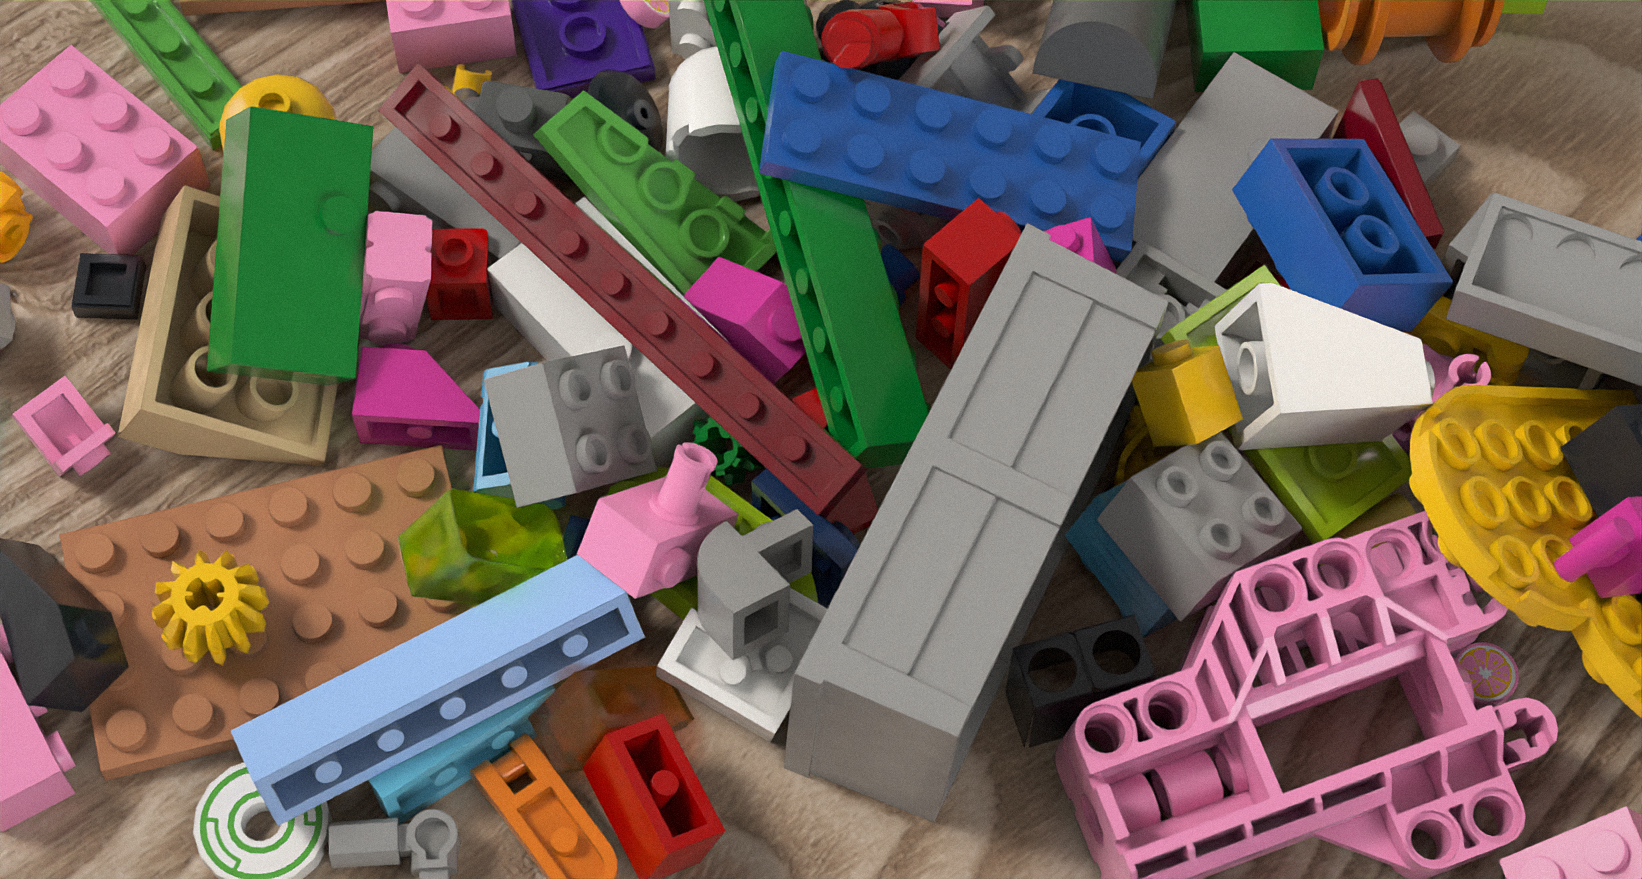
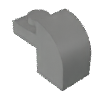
[697,509,813,660]

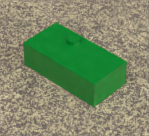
[1185,0,1324,92]
[207,106,374,386]

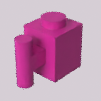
[1554,496,1642,598]

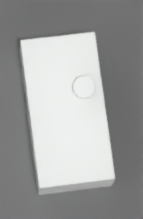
[487,197,723,467]

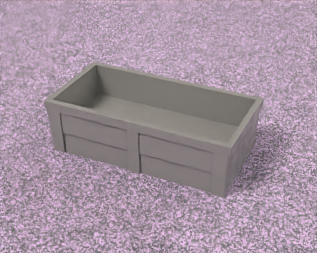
[784,223,1169,823]

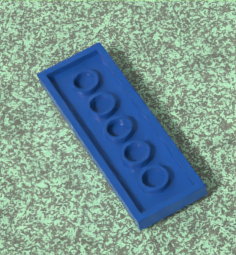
[759,51,1141,262]

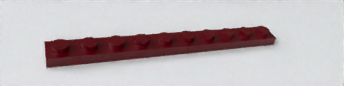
[378,63,868,518]

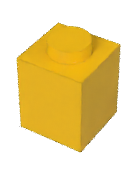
[1132,340,1243,446]

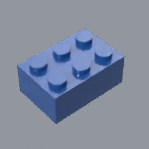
[1232,138,1453,332]

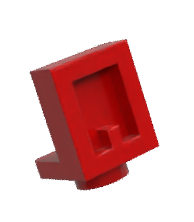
[426,228,493,320]

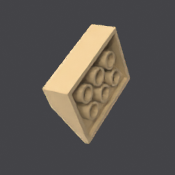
[117,185,338,466]

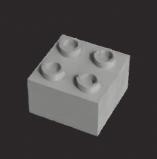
[484,345,657,508]
[1096,432,1302,622]

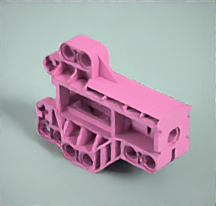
[1054,511,1558,879]

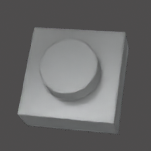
[1399,110,1461,188]

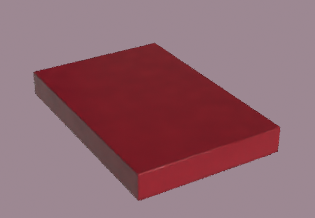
[1332,78,1445,251]

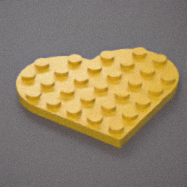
[1409,385,1642,718]

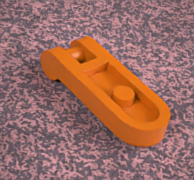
[469,733,619,879]

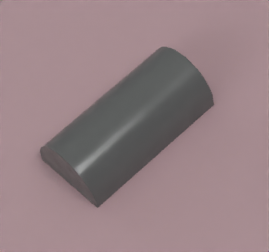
[1032,0,1177,99]

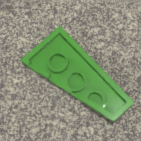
[533,90,777,296]

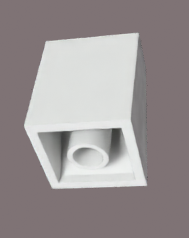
[1215,283,1435,450]

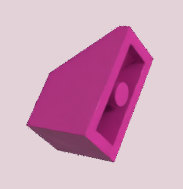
[683,257,806,383]
[352,343,480,451]

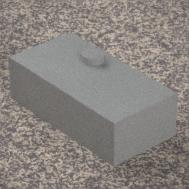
[1112,52,1339,289]

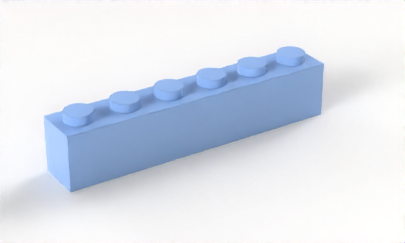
[231,555,645,826]

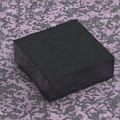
[71,253,146,320]

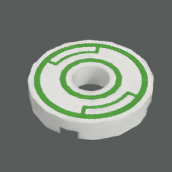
[193,763,332,879]

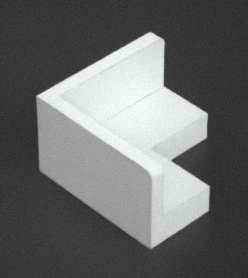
[656,588,827,742]

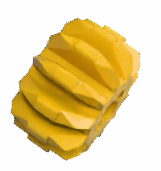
[152,549,269,666]

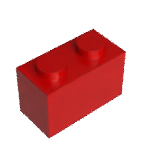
[582,713,726,879]

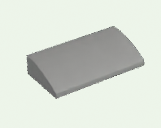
[1446,192,1642,386]

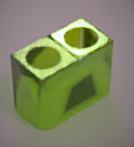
[398,488,567,605]

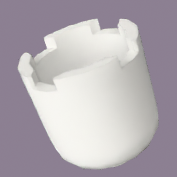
[666,46,760,202]

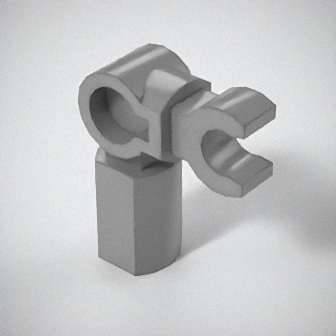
[329,809,461,879]

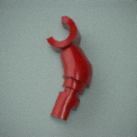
[821,1,940,70]

